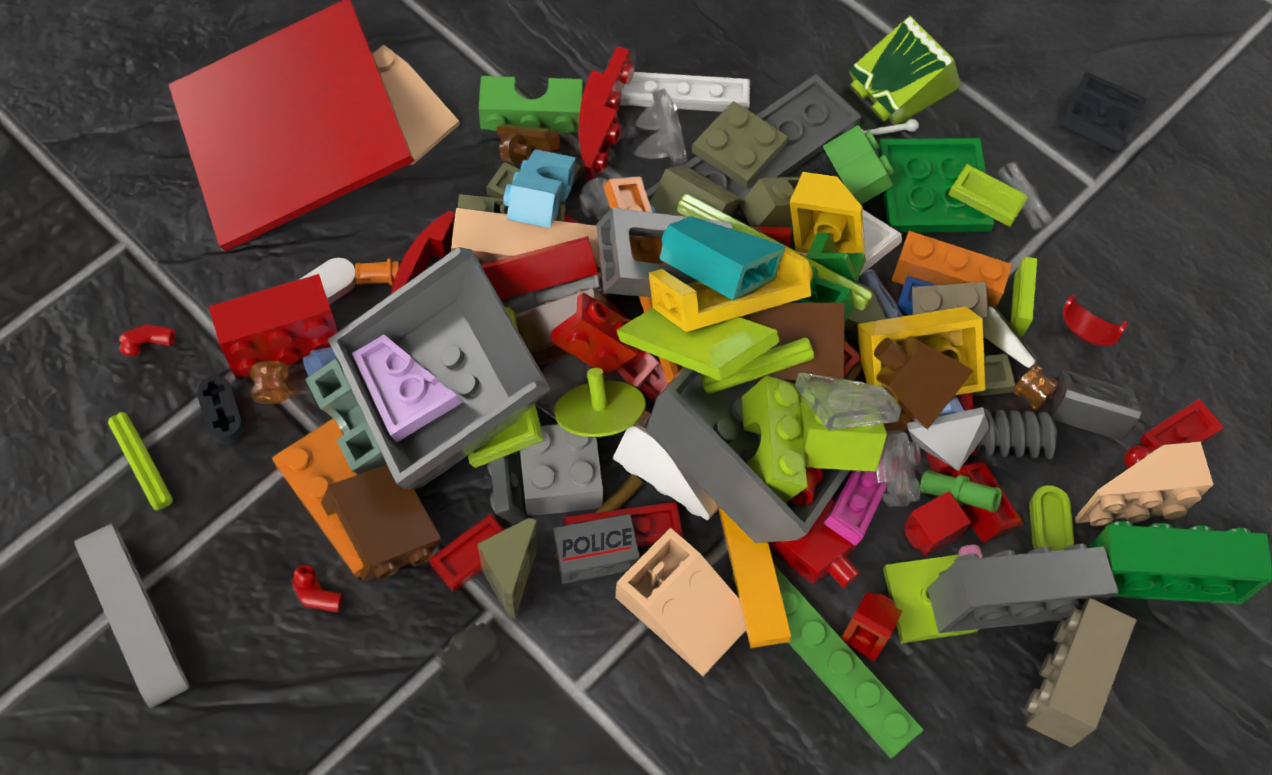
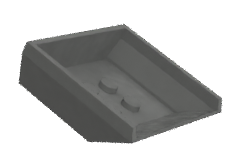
[328,247,550,489]
[646,316,850,543]

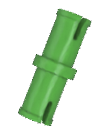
[920,469,1002,513]

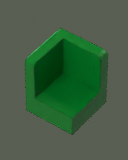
[806,233,866,283]

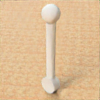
[861,119,919,136]

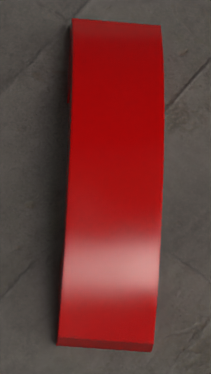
[391,211,456,294]

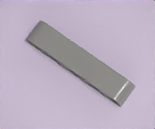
[75,523,189,708]

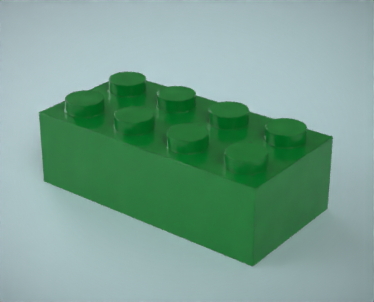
[1088,521,1272,604]

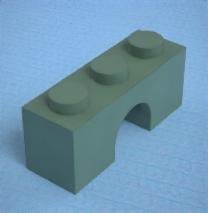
[305,358,387,474]

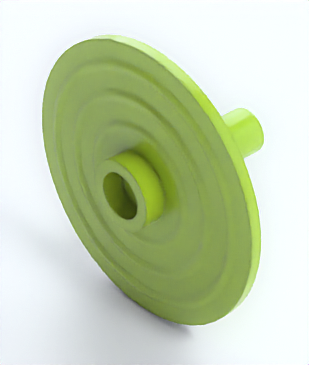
[555,368,646,437]

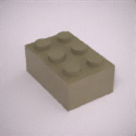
[1025,598,1136,747]

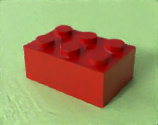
[208,274,338,378]

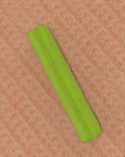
[701,338,814,394]
[108,412,173,511]

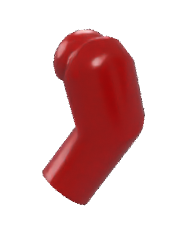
[118,324,176,356]
[292,565,343,613]

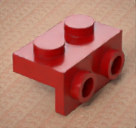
[551,292,638,375]

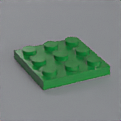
[878,138,994,233]

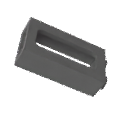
[596,207,732,297]

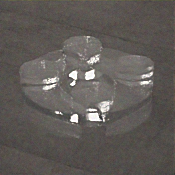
[877,430,921,507]

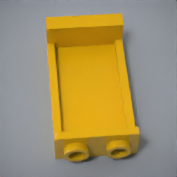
[649,240,813,332]

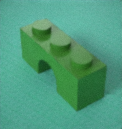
[479,76,583,134]

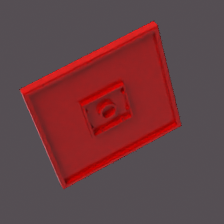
[169,0,415,251]

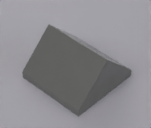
[1051,369,1142,441]

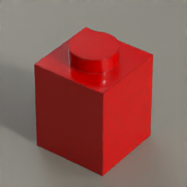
[904,491,971,557]

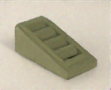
[983,306,1039,368]

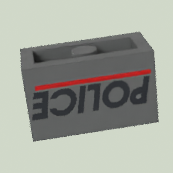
[553,514,640,584]

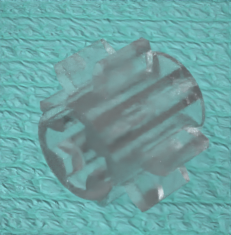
[580,178,610,221]

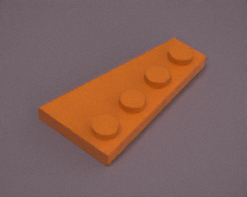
[272,419,363,579]

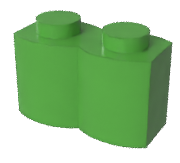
[823,125,894,205]

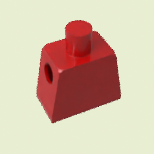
[768,498,860,588]

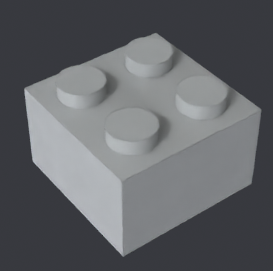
[520,424,603,516]

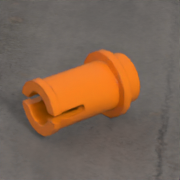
[355,258,400,286]

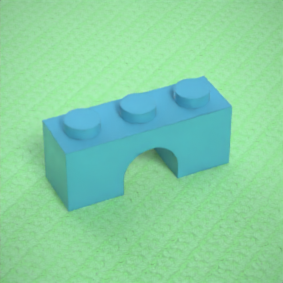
[503,149,576,228]

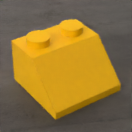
[790,172,866,258]

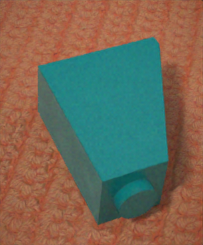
[659,216,785,300]

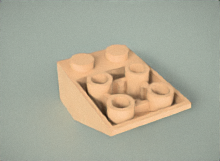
[1075,442,1213,526]
[616,528,746,677]

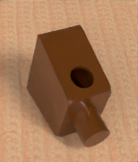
[874,336,974,430]

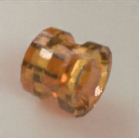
[250,361,290,404]
[1012,364,1060,411]

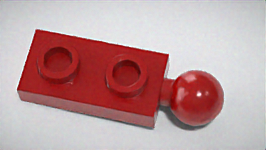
[1124,399,1224,469]

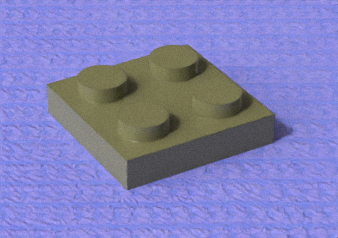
[692,101,788,188]

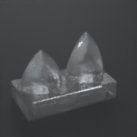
[634,88,687,165]

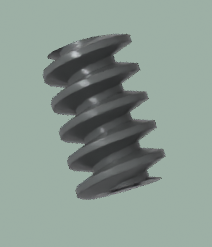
[977,409,1057,459]

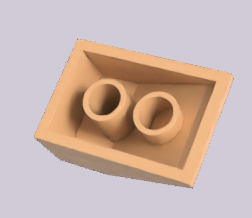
[373,45,459,166]

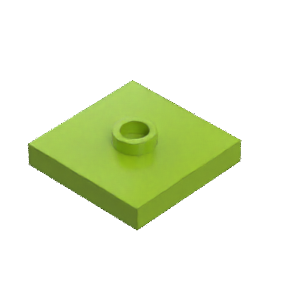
[883,554,979,643]

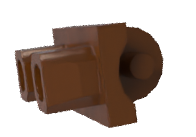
[496,124,560,164]

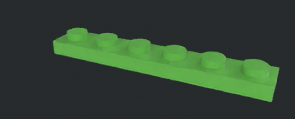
[731,565,923,759]

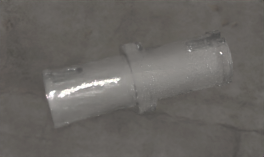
[998,162,1052,230]

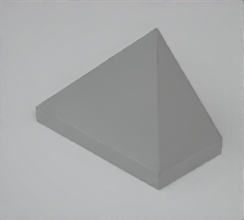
[907,407,989,471]

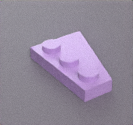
[352,334,463,442]

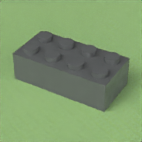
[927,544,1118,633]

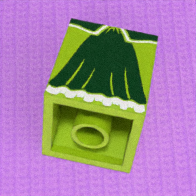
[849,16,961,125]

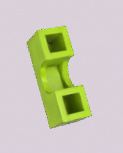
[742,375,807,503]

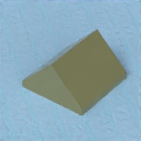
[650,165,741,217]
[477,518,538,619]

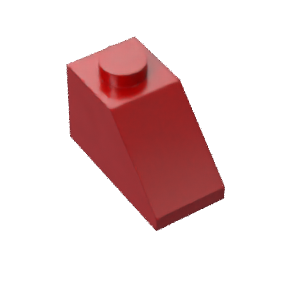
[841,591,902,662]

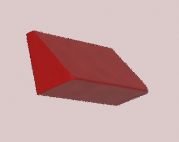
[949,461,1023,543]

